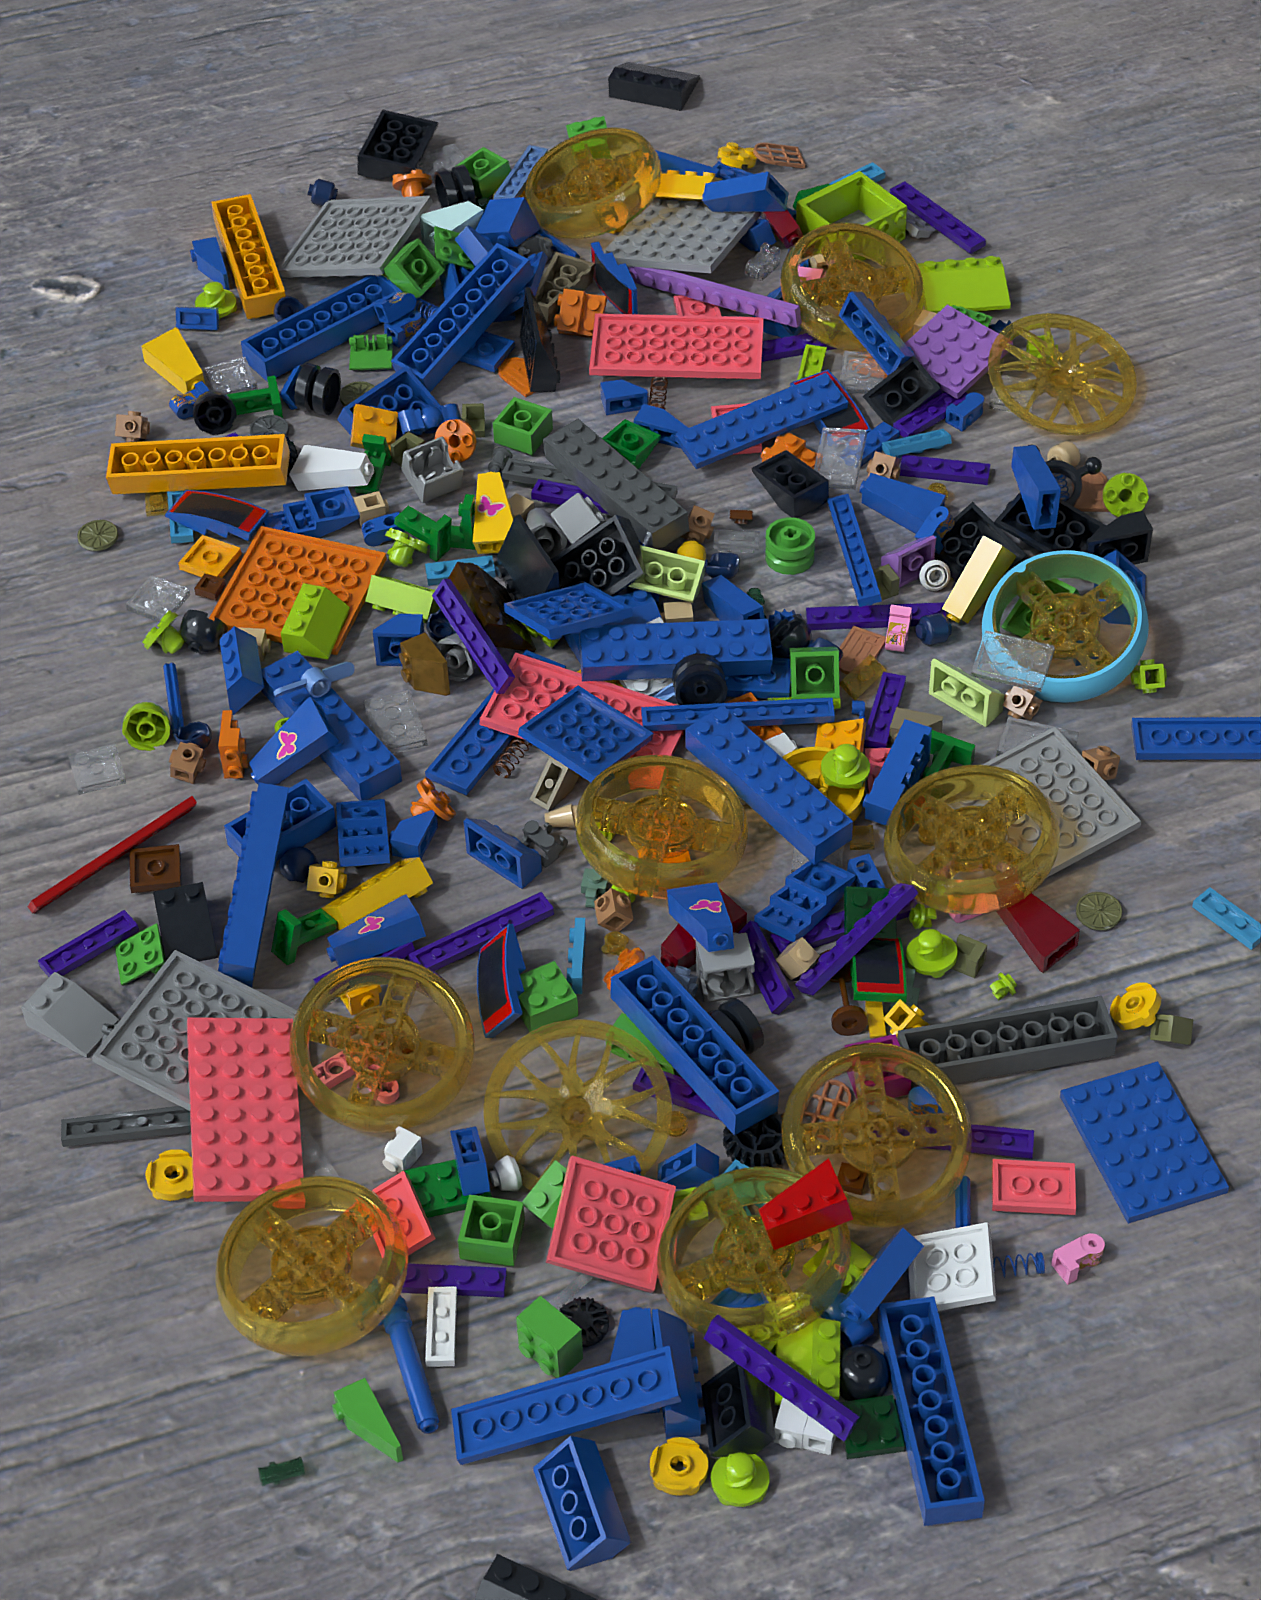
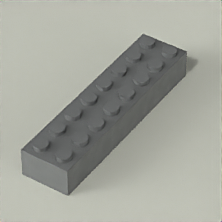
[543,419,689,550]
[897,996,1118,1089]

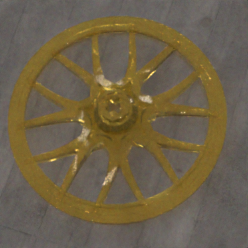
[988,313,1137,435]
[483,1020,672,1190]

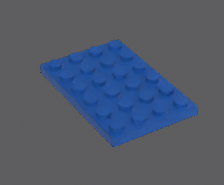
[1060,1061,1229,1224]

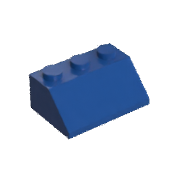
[1093,549,1146,625]
[220,626,264,715]
[464,818,542,889]

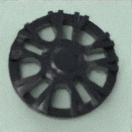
[560,1297,609,1347]

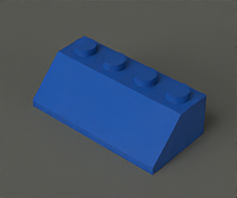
[839,291,916,375]
[652,1309,706,1440]
[533,1436,631,1571]

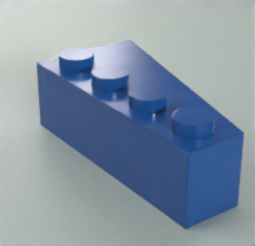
[863,719,932,827]

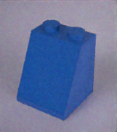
[475,197,540,247]

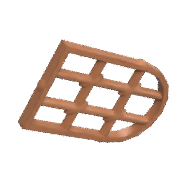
[753,143,806,169]
[796,1079,851,1142]

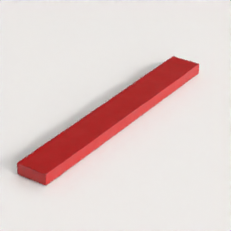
[27,796,197,914]

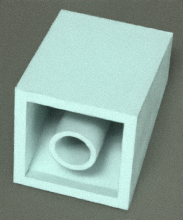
[420,201,483,256]

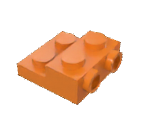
[554,289,607,338]
[761,432,823,470]
[218,710,249,779]

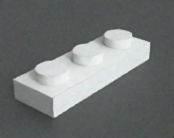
[425,1287,457,1367]

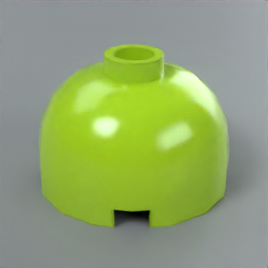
[122,702,171,751]

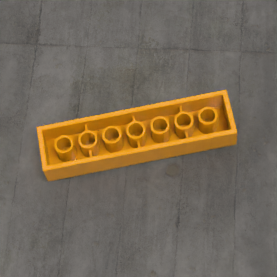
[211,194,286,319]
[106,434,290,494]

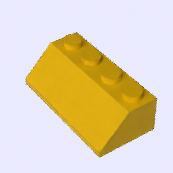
[630,169,722,202]
[321,857,433,930]

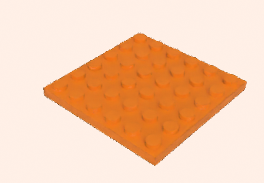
[209,526,387,655]

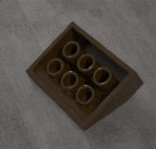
[448,562,536,652]

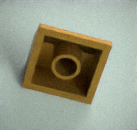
[399,632,450,696]

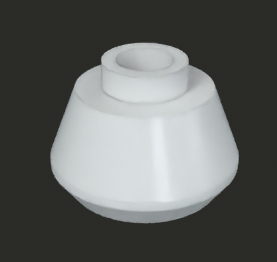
[919,560,950,591]
[490,1155,522,1191]

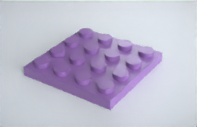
[905,305,1013,399]

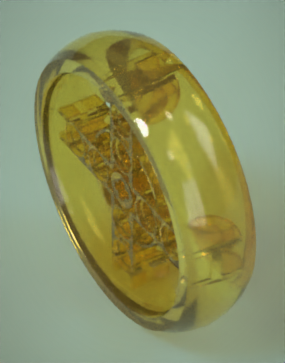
[525,128,662,239]
[780,223,925,352]
[575,755,748,899]
[884,765,1060,915]
[289,957,475,1133]
[781,1043,972,1228]
[657,1167,851,1344]
[215,1176,409,1356]

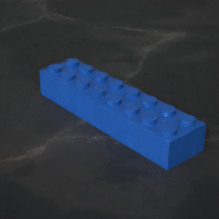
[391,243,534,392]
[241,275,403,381]
[578,619,773,682]
[261,651,402,801]
[685,705,853,865]
[218,782,289,988]
[610,955,779,1135]
[877,1296,985,1526]

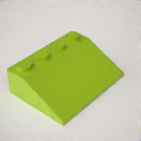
[917,256,1011,313]

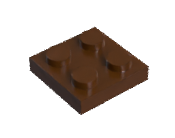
[130,844,181,893]

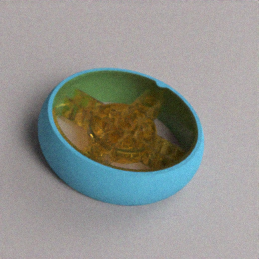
[982,550,1149,703]

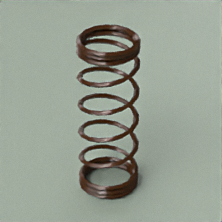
[649,377,668,410]
[493,737,532,778]

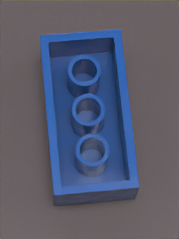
[224,779,337,861]

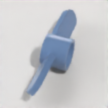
[273,662,355,698]

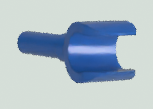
[852,700,867,727]

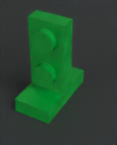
[226,376,283,418]
[355,434,392,494]
[450,494,476,550]
[394,505,452,562]
[922,730,976,794]
[271,908,337,965]

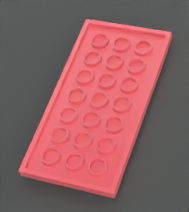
[589,314,764,379]
[480,652,685,784]
[187,1017,305,1202]

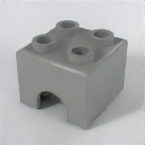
[401,436,464,503]
[551,493,606,544]
[696,933,755,1002]

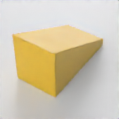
[865,1001,886,1039]

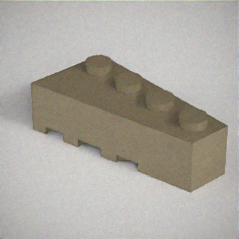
[535,252,595,326]

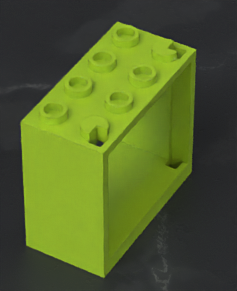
[796,171,907,271]

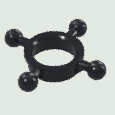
[1006,445,1102,507]

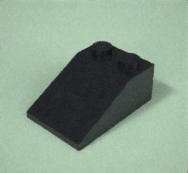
[863,355,942,427]
[752,450,829,518]
[1085,511,1153,565]
[153,882,218,962]

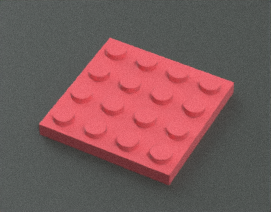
[546,1156,676,1293]

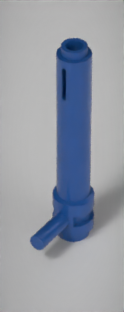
[353,1293,440,1434]

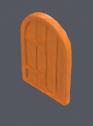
[498,357,535,397]

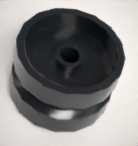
[434,165,476,208]
[294,363,341,416]
[672,653,727,705]
[708,998,764,1054]

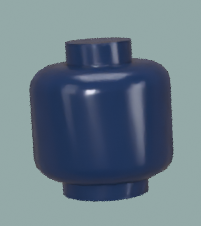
[308,179,338,206]
[915,613,952,645]

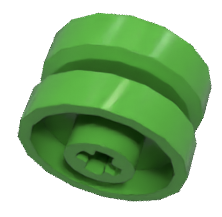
[765,517,815,575]

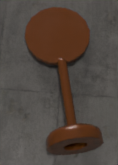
[816,949,868,1036]

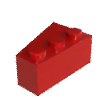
[758,1158,853,1250]

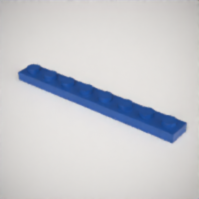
[827,493,882,607]
[641,698,835,731]

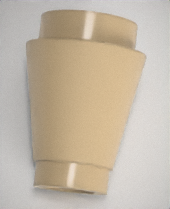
[545,803,582,827]

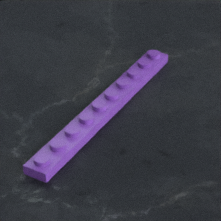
[627,266,802,328]

